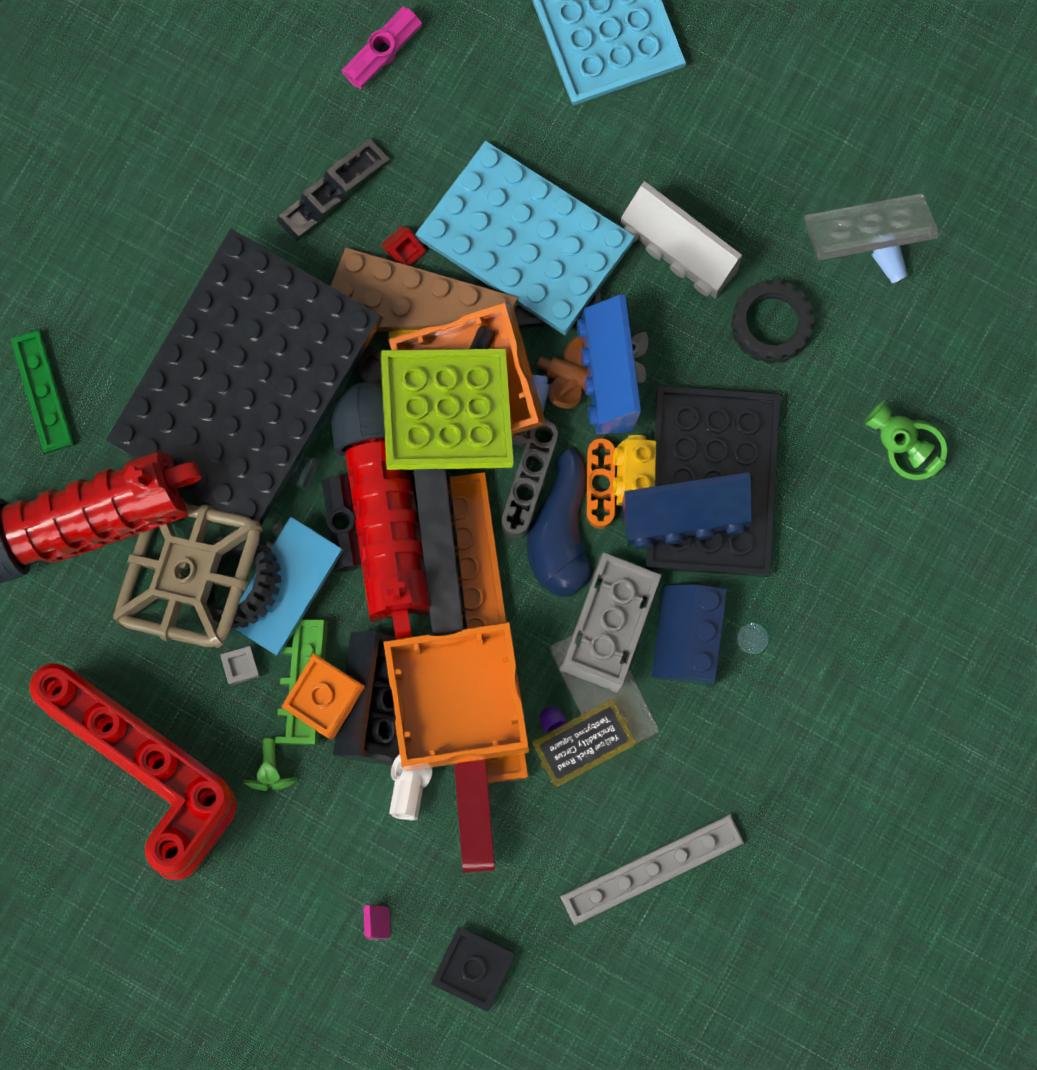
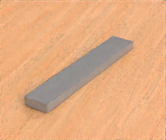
[560,815,744,926]

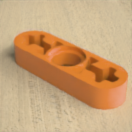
[587,438,615,529]

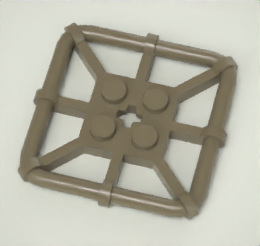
[113,503,262,648]

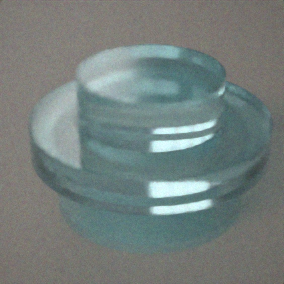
[737,623,769,655]

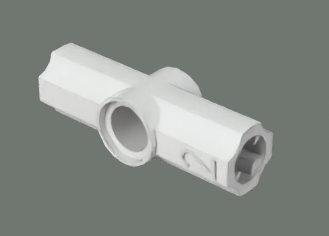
[389,754,433,821]

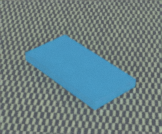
[236,517,344,656]

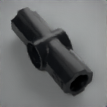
[321,475,362,572]

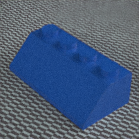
[577,294,641,434]

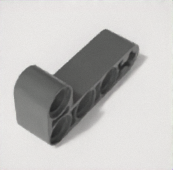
[502,420,558,540]

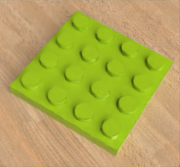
[381,349,514,470]

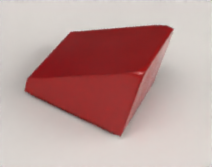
[381,226,427,266]

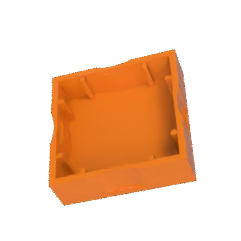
[389,303,546,435]
[384,623,529,772]

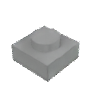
[220,646,259,686]

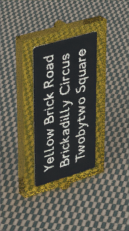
[532,699,637,788]

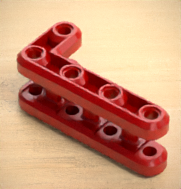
[30,663,238,881]

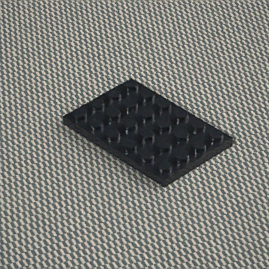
[646,386,781,577]

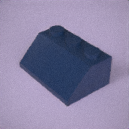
[652,584,727,686]

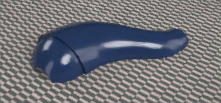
[527,447,592,597]

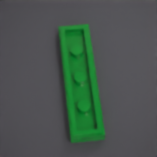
[10,330,74,455]

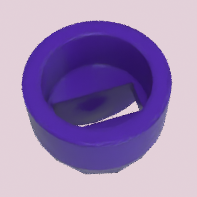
[540,706,567,733]

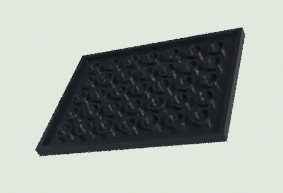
[106,228,384,526]

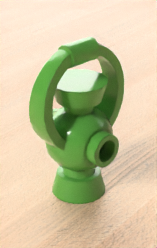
[864,401,948,480]

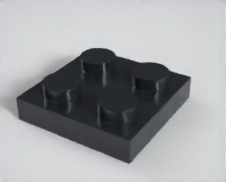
[431,927,516,1012]

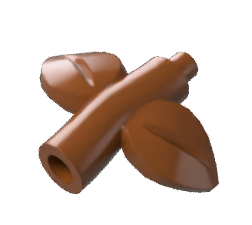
[536,335,588,409]

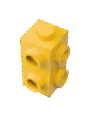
[612,435,656,506]

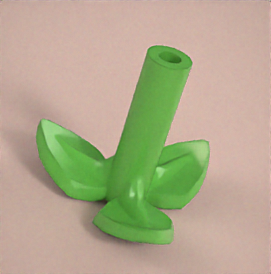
[243,738,298,791]

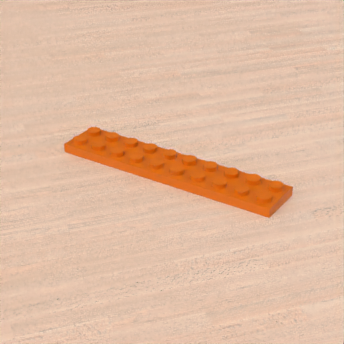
[450,472,528,784]

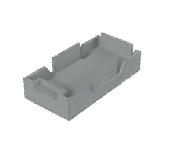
[559,552,661,693]

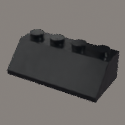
[333,631,400,766]

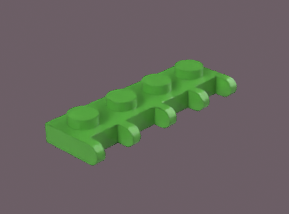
[275,620,328,746]

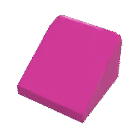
[363,905,391,940]

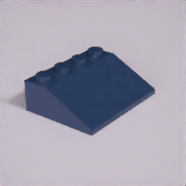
[621,472,752,549]

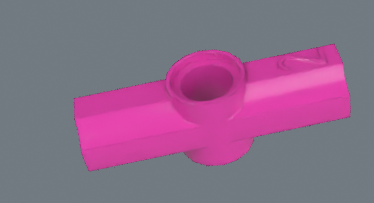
[342,6,422,89]

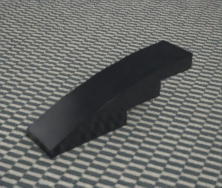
[276,138,390,241]

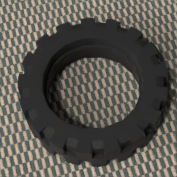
[731,279,814,364]

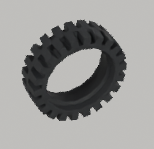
[206,533,281,629]

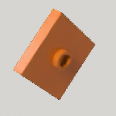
[281,653,365,740]

